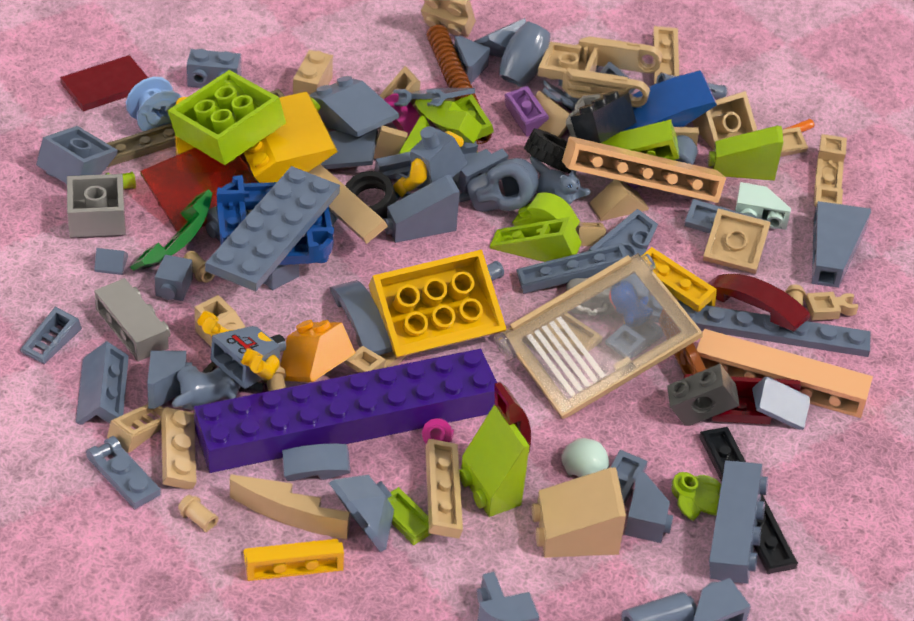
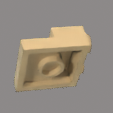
[421,0,476,37]

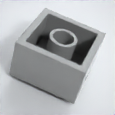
[67,174,126,238]

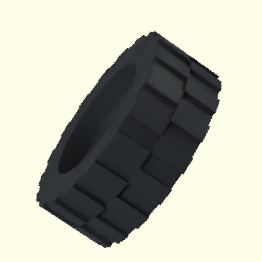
[524,128,572,174]

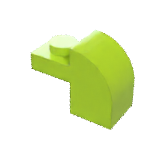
[512,192,580,229]

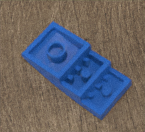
[621,70,717,132]

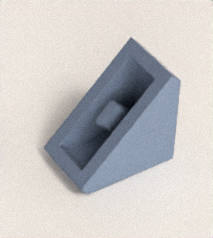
[454,36,490,84]

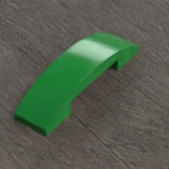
[130,189,212,271]

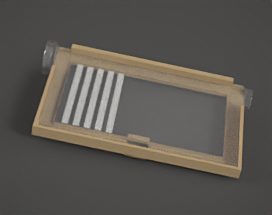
[494,253,703,419]

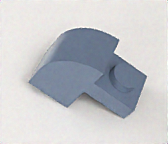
[477,572,540,621]

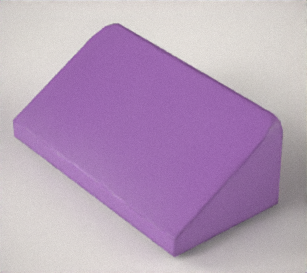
[505,86,549,137]

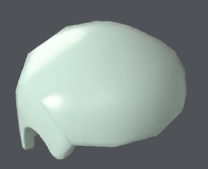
[561,438,610,477]

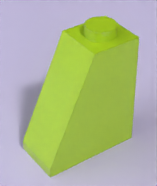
[708,126,783,181]

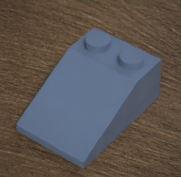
[310,76,400,137]

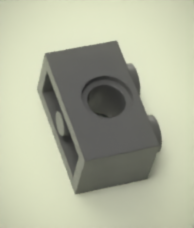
[667,364,739,426]

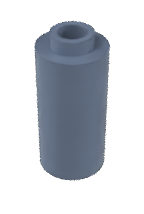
[621,592,697,621]

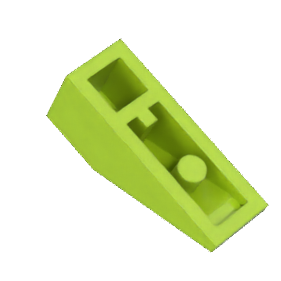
[490,217,581,262]

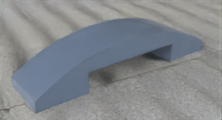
[330,280,393,355]

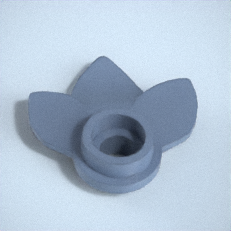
[543,80,580,111]

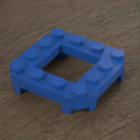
[217,175,334,265]

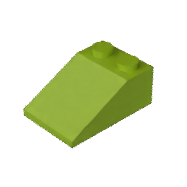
[459,405,530,517]

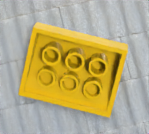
[244,91,338,183]
[368,249,507,358]

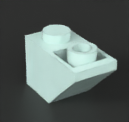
[735,182,791,230]

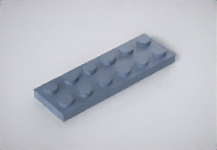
[205,166,340,292]

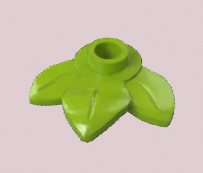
[671,472,721,521]

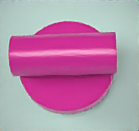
[422,418,454,444]

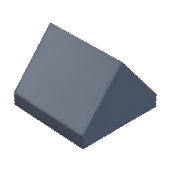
[94,248,128,275]

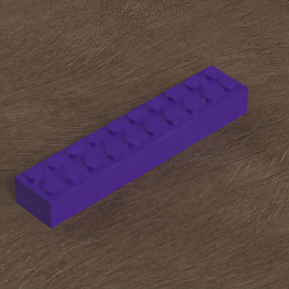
[194,348,497,473]

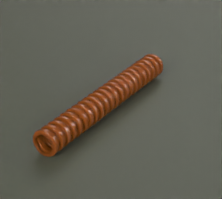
[426,24,492,144]

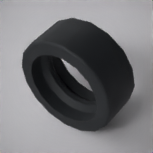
[345,171,396,220]

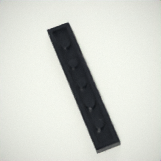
[699,427,798,574]

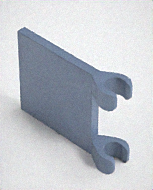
[393,88,475,106]
[321,129,378,169]

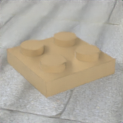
[703,209,771,274]

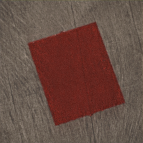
[140,147,257,232]

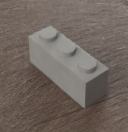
[94,278,171,362]

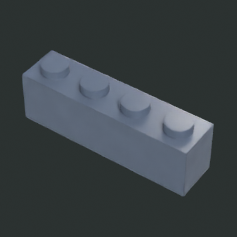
[709,460,768,584]

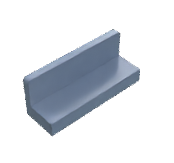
[76,341,129,425]

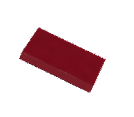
[60,55,148,112]

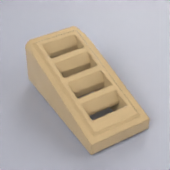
[107,404,164,453]

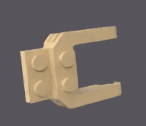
[538,36,662,107]

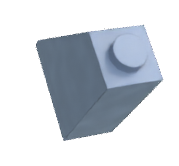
[384,175,460,243]

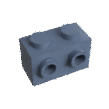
[186,49,241,88]

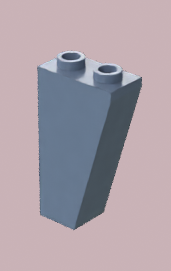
[812,201,871,288]

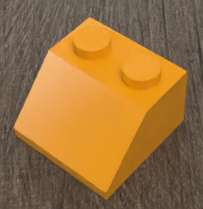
[280,320,355,382]

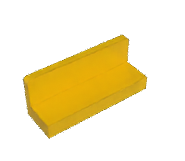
[640,247,717,312]
[244,539,344,581]

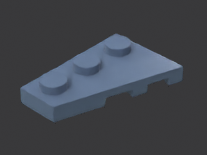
[589,209,658,259]

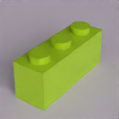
[601,119,679,160]

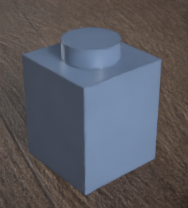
[155,255,193,301]

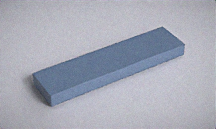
[516,243,628,294]

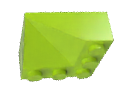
[168,70,286,165]

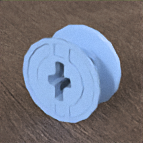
[126,77,181,131]

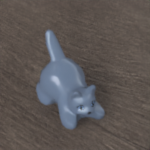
[530,156,591,204]
[172,365,240,411]

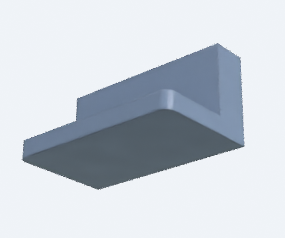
[453,149,509,194]

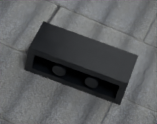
[570,91,637,143]

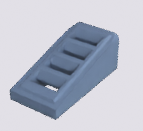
[20,306,82,364]

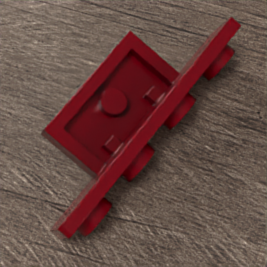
[683,374,801,424]

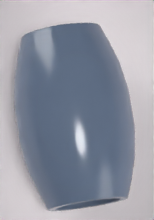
[499,22,551,88]

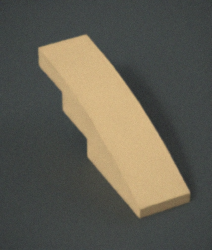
[229,474,350,540]

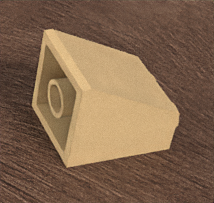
[532,467,626,558]

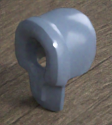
[467,158,539,212]

